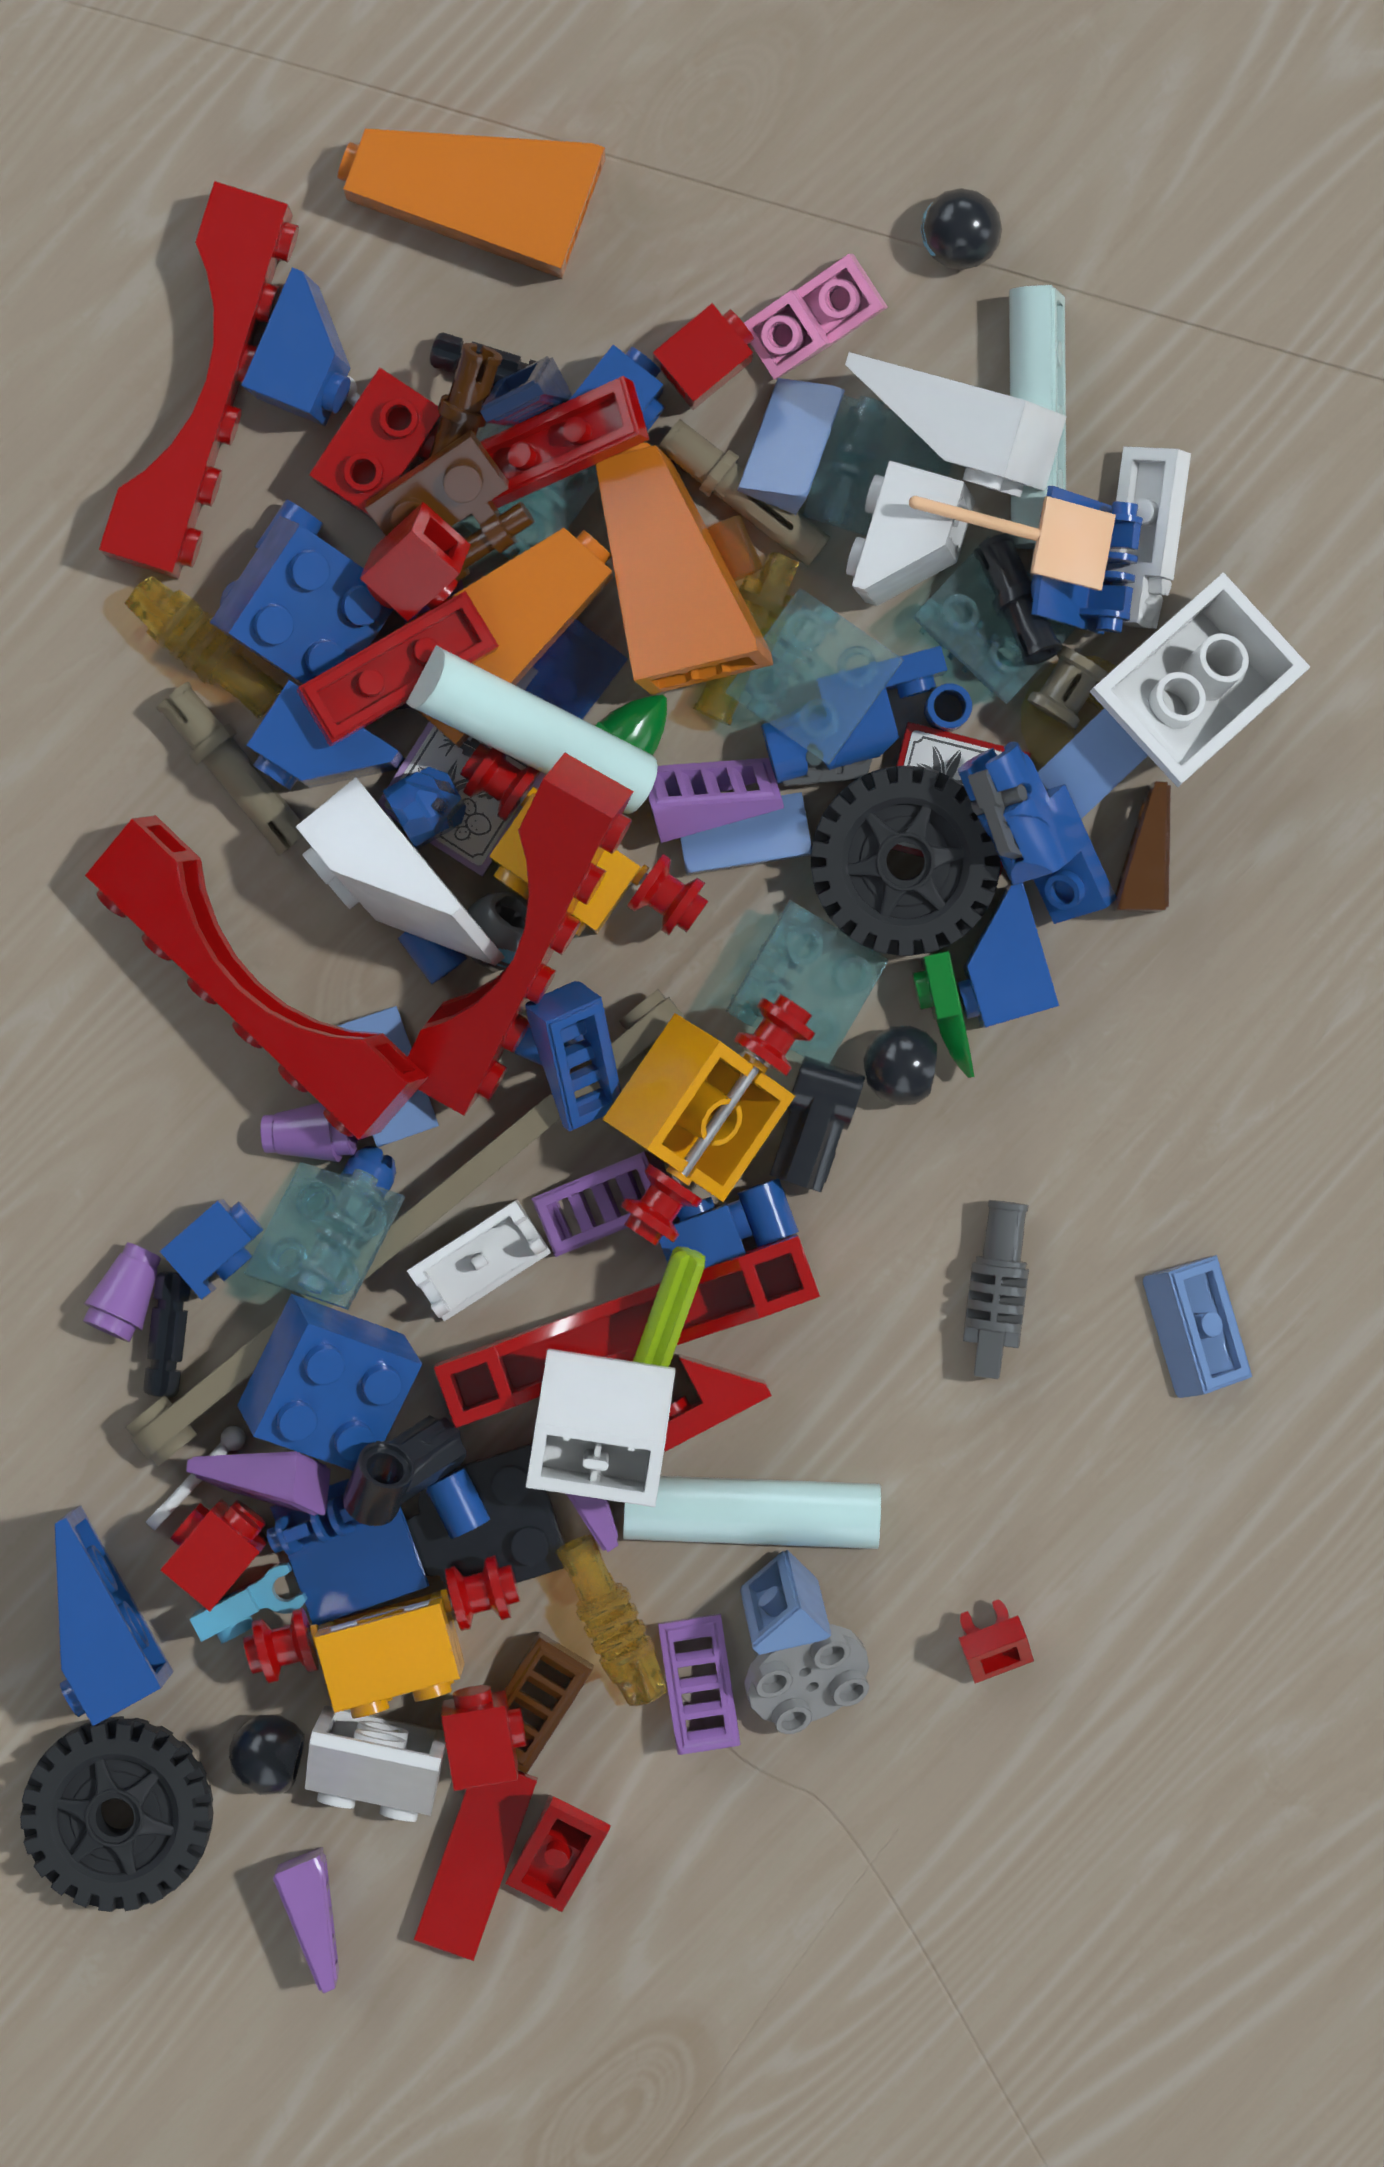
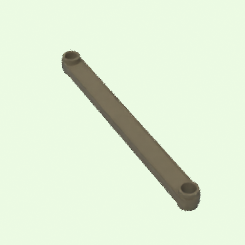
[125,989,685,1466]

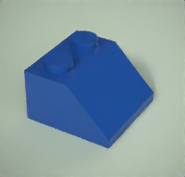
[247,680,405,790]

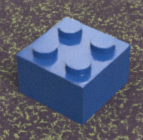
[210,516,394,685]
[237,1294,422,1471]

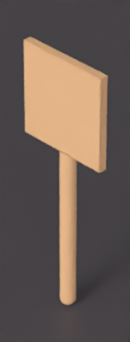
[909,496,1116,591]

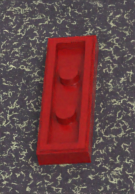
[480,376,650,509]
[297,591,499,747]
[414,1771,538,1961]

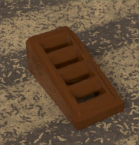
[1112,781,1171,912]
[503,1632,594,1774]

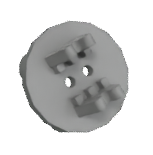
[744,1624,869,1734]

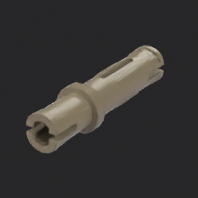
[658,419,831,567]
[156,682,303,856]

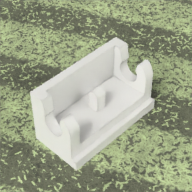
[407,1199,551,1322]

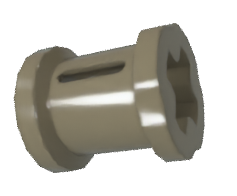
[1027,646,1109,730]

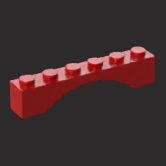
[99,181,299,579]
[408,753,634,1116]
[85,815,428,1140]
[434,1233,820,1428]

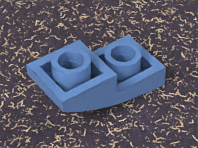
[1038,708,1148,819]

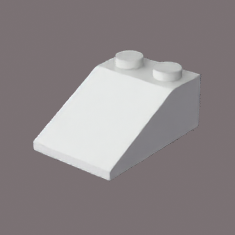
[845,352,1067,497]
[1090,572,1310,788]
[296,777,505,965]
[305,1705,446,1822]

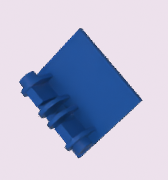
[1031,486,1143,635]
[267,1479,430,1625]

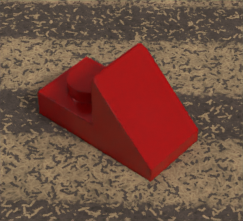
[664,1354,772,1452]
[505,1795,611,1912]

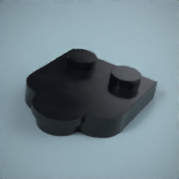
[407,1443,571,1588]

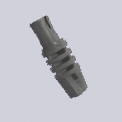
[963,1200,1029,1379]

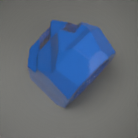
[383,767,466,849]

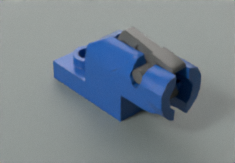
[761,646,948,786]
[957,742,1116,924]

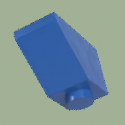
[241,267,351,427]
[956,883,1059,1028]

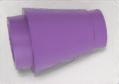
[260,1102,358,1162]
[83,1242,162,1342]

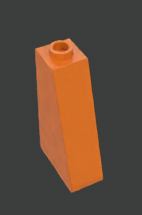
[337,128,606,279]
[595,442,773,695]
[387,528,613,748]

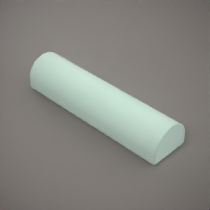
[1009,285,1066,549]
[406,645,658,814]
[623,1476,881,1549]

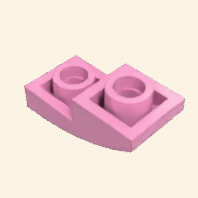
[744,254,888,380]

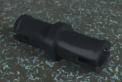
[974,534,1063,665]

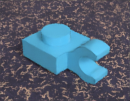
[189,1562,307,1644]

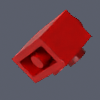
[309,367,442,521]
[160,1498,268,1612]

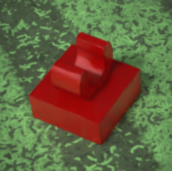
[959,1599,1034,1684]

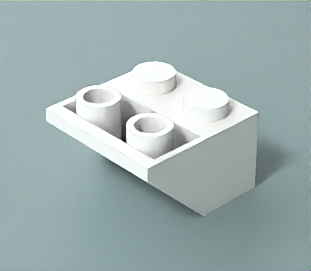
[846,461,975,606]
[526,1349,675,1507]

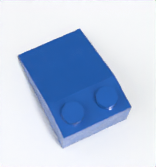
[55,1506,174,1726]

